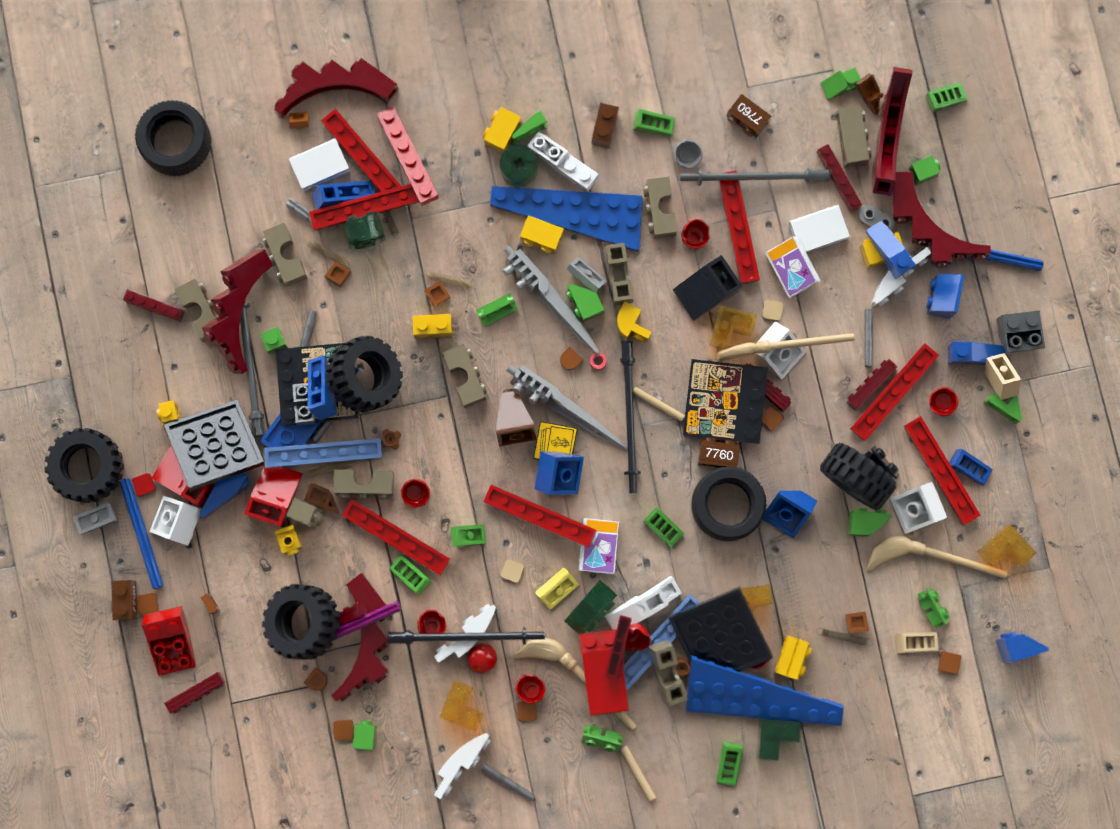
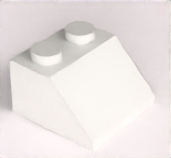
[754,322,806,380]
[890,482,947,534]
[150,496,202,546]

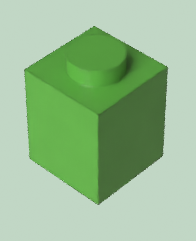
[908,155,941,185]
[260,327,288,355]
[353,720,377,750]

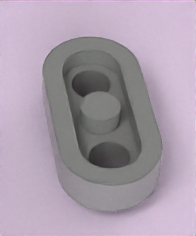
[858,205,895,231]

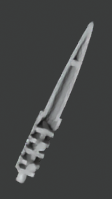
[503,246,600,356]
[506,365,627,450]

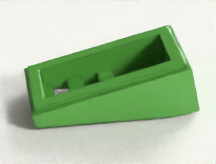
[926,82,968,113]
[633,109,675,136]
[512,110,547,144]
[643,507,684,548]
[389,554,432,595]
[716,741,743,786]

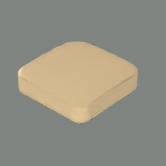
[762,300,783,321]
[501,559,524,583]

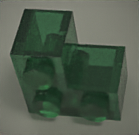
[564,580,617,635]
[756,718,801,760]

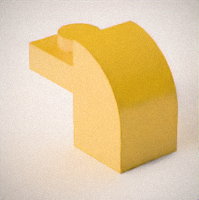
[617,301,652,342]

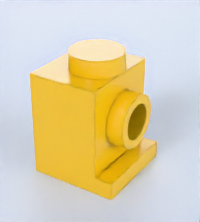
[157,400,181,426]
[274,525,302,556]

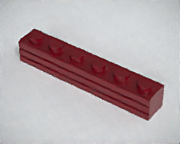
[817,144,862,213]

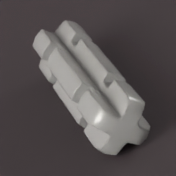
[286,198,312,225]

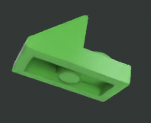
[820,67,861,100]
[984,394,1022,424]
[450,524,486,547]

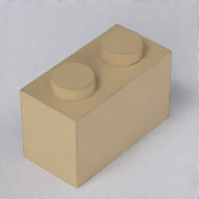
[984,353,1021,400]

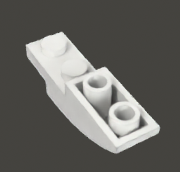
[527,131,600,191]
[871,247,931,307]
[604,576,682,630]
[434,604,496,663]
[434,733,491,799]

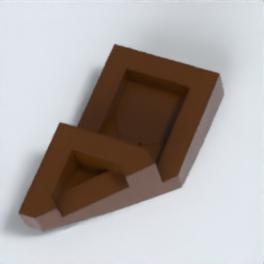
[855,73,884,115]
[304,483,339,514]

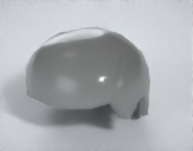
[674,140,703,168]

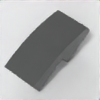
[293,383,316,426]

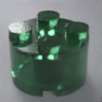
[500,145,538,187]
[343,211,385,249]

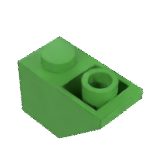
[566,284,604,323]
[848,508,892,537]

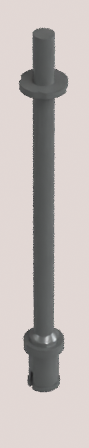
[679,168,829,186]
[240,303,265,437]

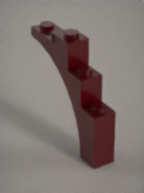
[274,58,399,119]
[872,67,912,196]
[893,172,991,268]
[201,249,273,374]
[331,573,389,702]

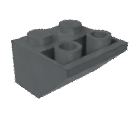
[997,310,1045,353]

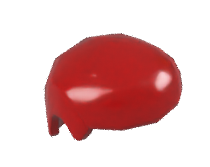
[681,219,710,250]
[929,387,959,416]
[401,479,430,508]
[417,610,447,634]
[625,624,651,651]
[466,643,498,674]
[515,674,546,704]

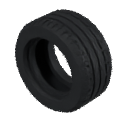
[135,100,211,176]
[691,466,767,541]

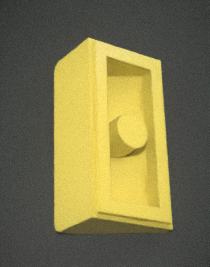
[535,568,579,610]

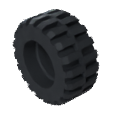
[326,335,403,413]
[44,428,124,503]
[820,443,897,510]
[262,584,340,660]

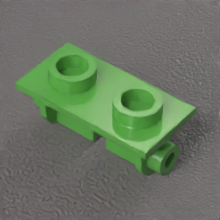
[476,293,518,327]
[917,587,950,629]
[581,725,623,752]

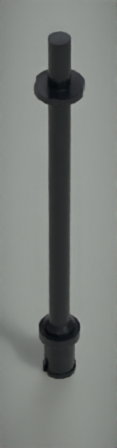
[620,341,641,494]
[388,627,545,646]

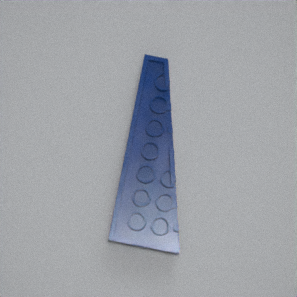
[490,186,642,252]
[686,656,844,726]

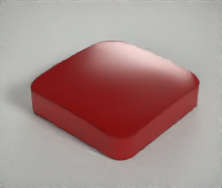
[132,473,156,496]

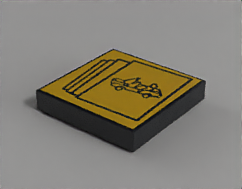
[533,421,578,460]

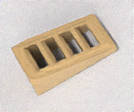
[895,632,939,654]

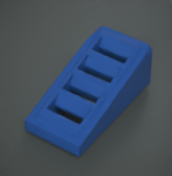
[949,449,993,486]

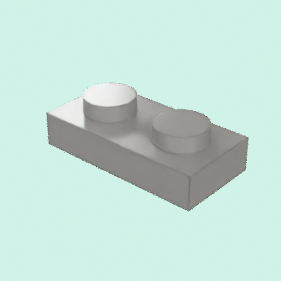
[567,256,607,292]
[73,502,117,535]

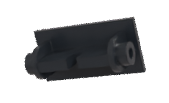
[864,446,900,479]

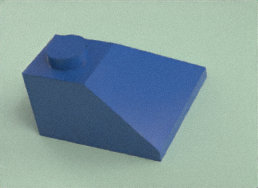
[763,491,817,538]

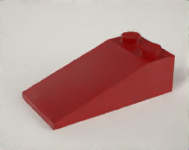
[580,630,629,716]

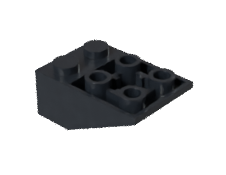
[672,255,743,321]

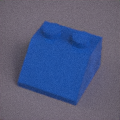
[926,274,965,319]
[534,451,584,495]
[996,631,1049,662]

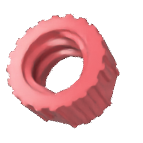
[590,353,607,370]

